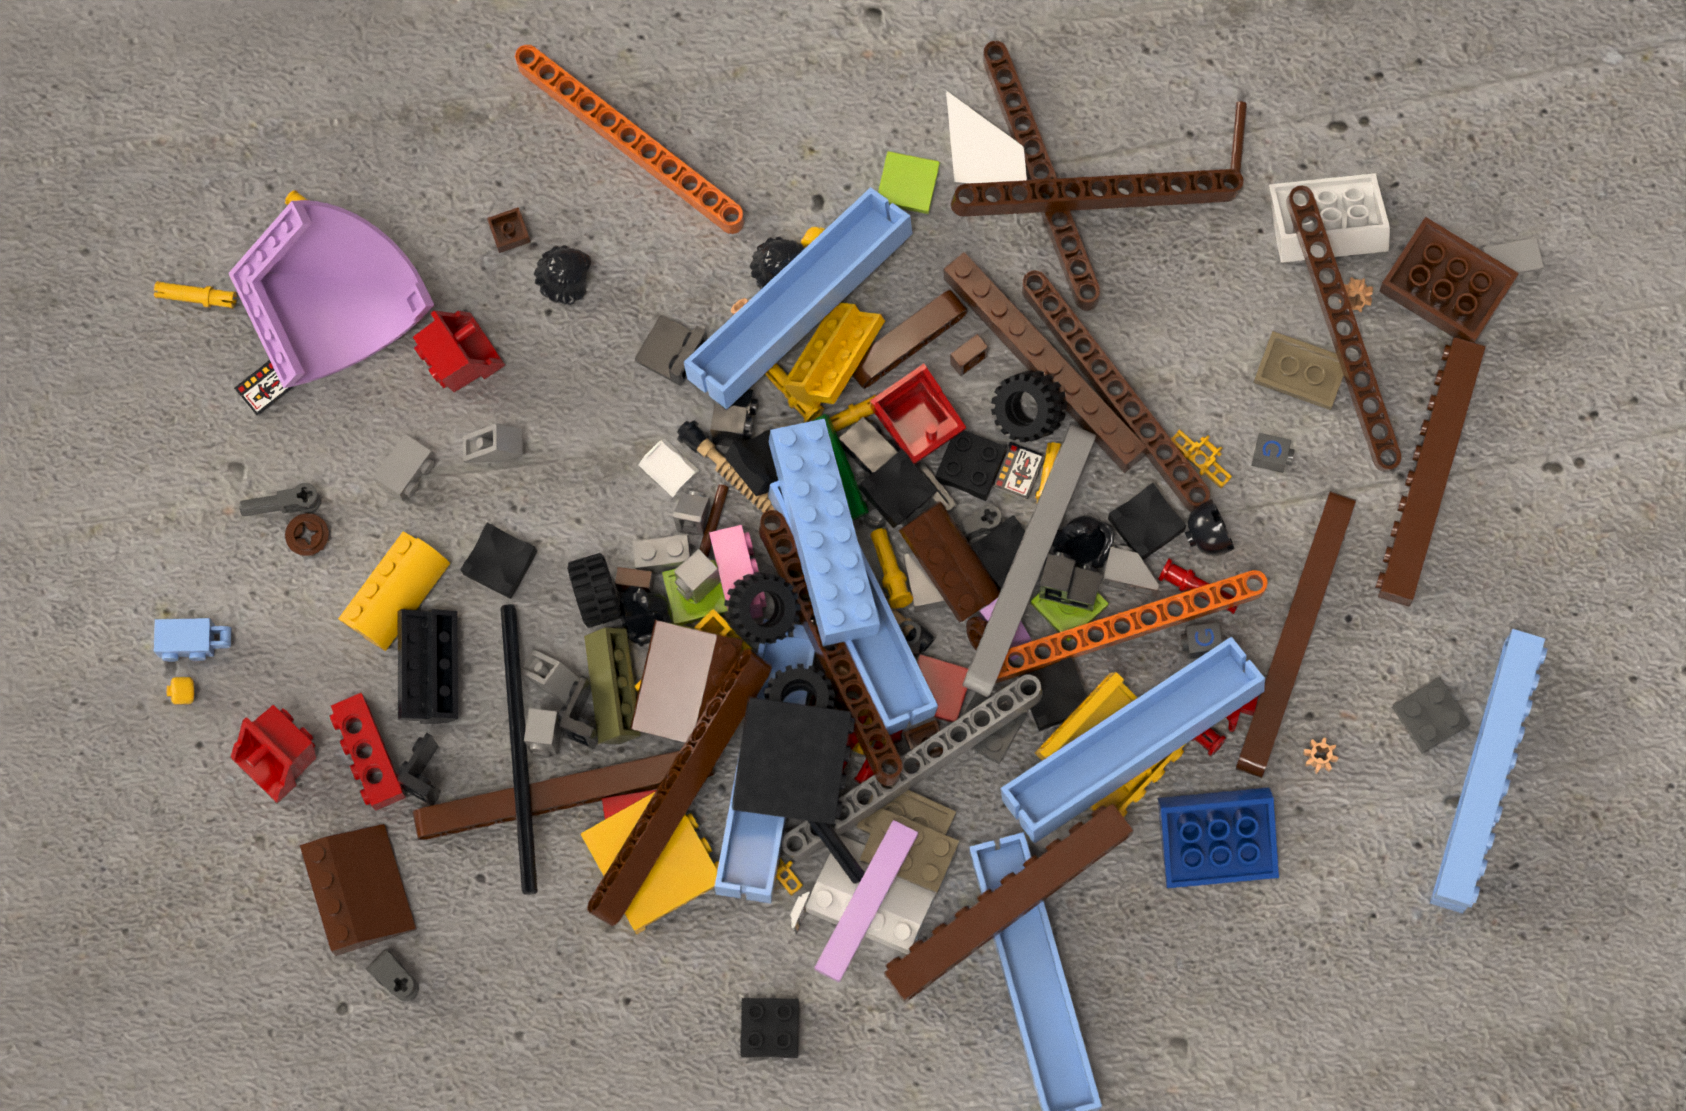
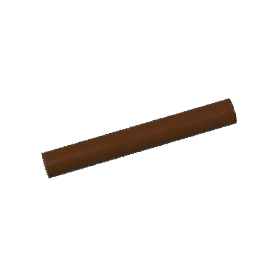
[1230,101,1247,174]
[699,484,729,558]

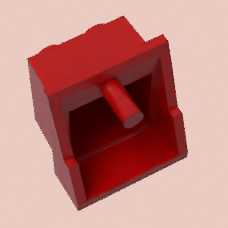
[413,310,505,392]
[870,363,966,465]
[231,705,316,803]

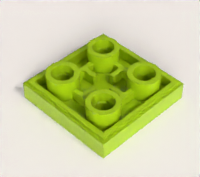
[878,151,940,214]

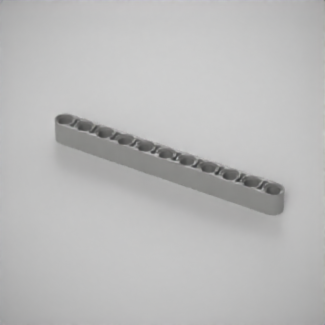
[962,424,1096,697]
[782,675,1043,861]

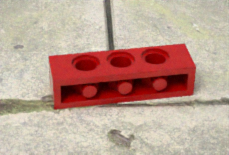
[329,693,406,811]

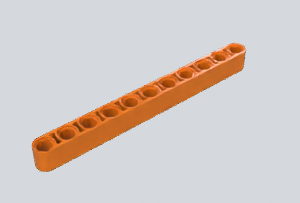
[515,45,744,234]
[995,570,1268,684]

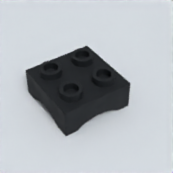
[724,429,779,496]
[935,430,1007,501]
[858,449,938,529]
[1108,483,1186,560]
[971,515,1047,591]
[460,522,537,599]
[1019,657,1087,731]
[740,998,799,1058]

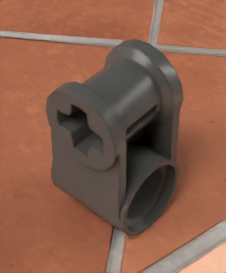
[366,949,419,1001]

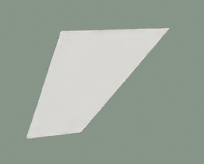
[946,91,1027,183]

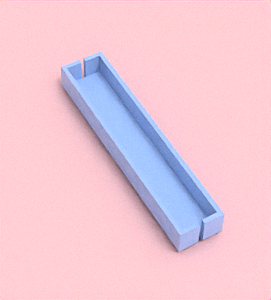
[684,187,912,409]
[768,481,938,735]
[715,619,816,904]
[1430,629,1548,913]
[1001,637,1265,844]
[969,832,1102,1111]

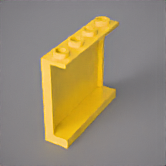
[1034,672,1187,817]
[581,792,719,935]

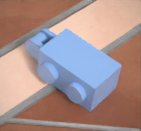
[154,618,232,662]

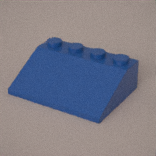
[1158,787,1279,888]

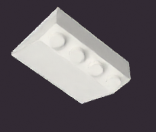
[1269,173,1390,262]
[805,835,936,955]

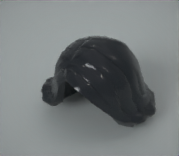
[749,237,806,289]
[534,245,592,305]
[1052,515,1115,569]
[619,586,674,647]

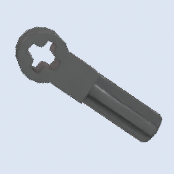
[239,483,321,516]
[957,505,1003,541]

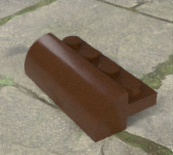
[898,501,1001,623]

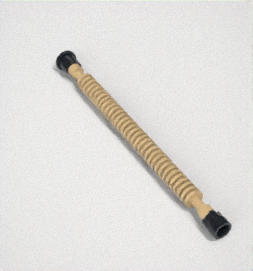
[677,420,936,654]

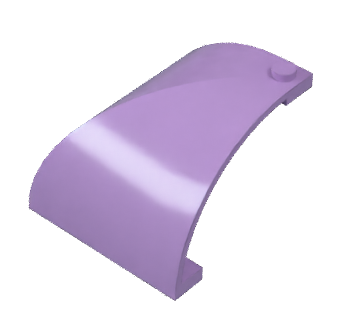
[229,200,434,388]

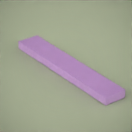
[814,820,918,983]

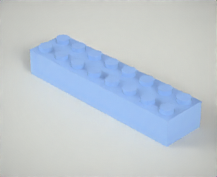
[768,419,880,646]

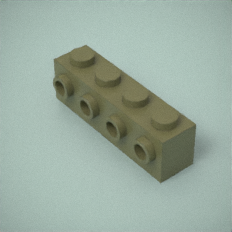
[584,627,641,744]

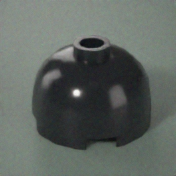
[1185,499,1235,556]

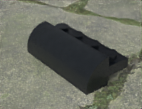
[398,609,458,724]

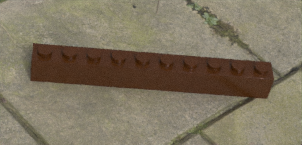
[944,252,1147,473]
[1375,337,1486,607]
[884,803,1133,1003]

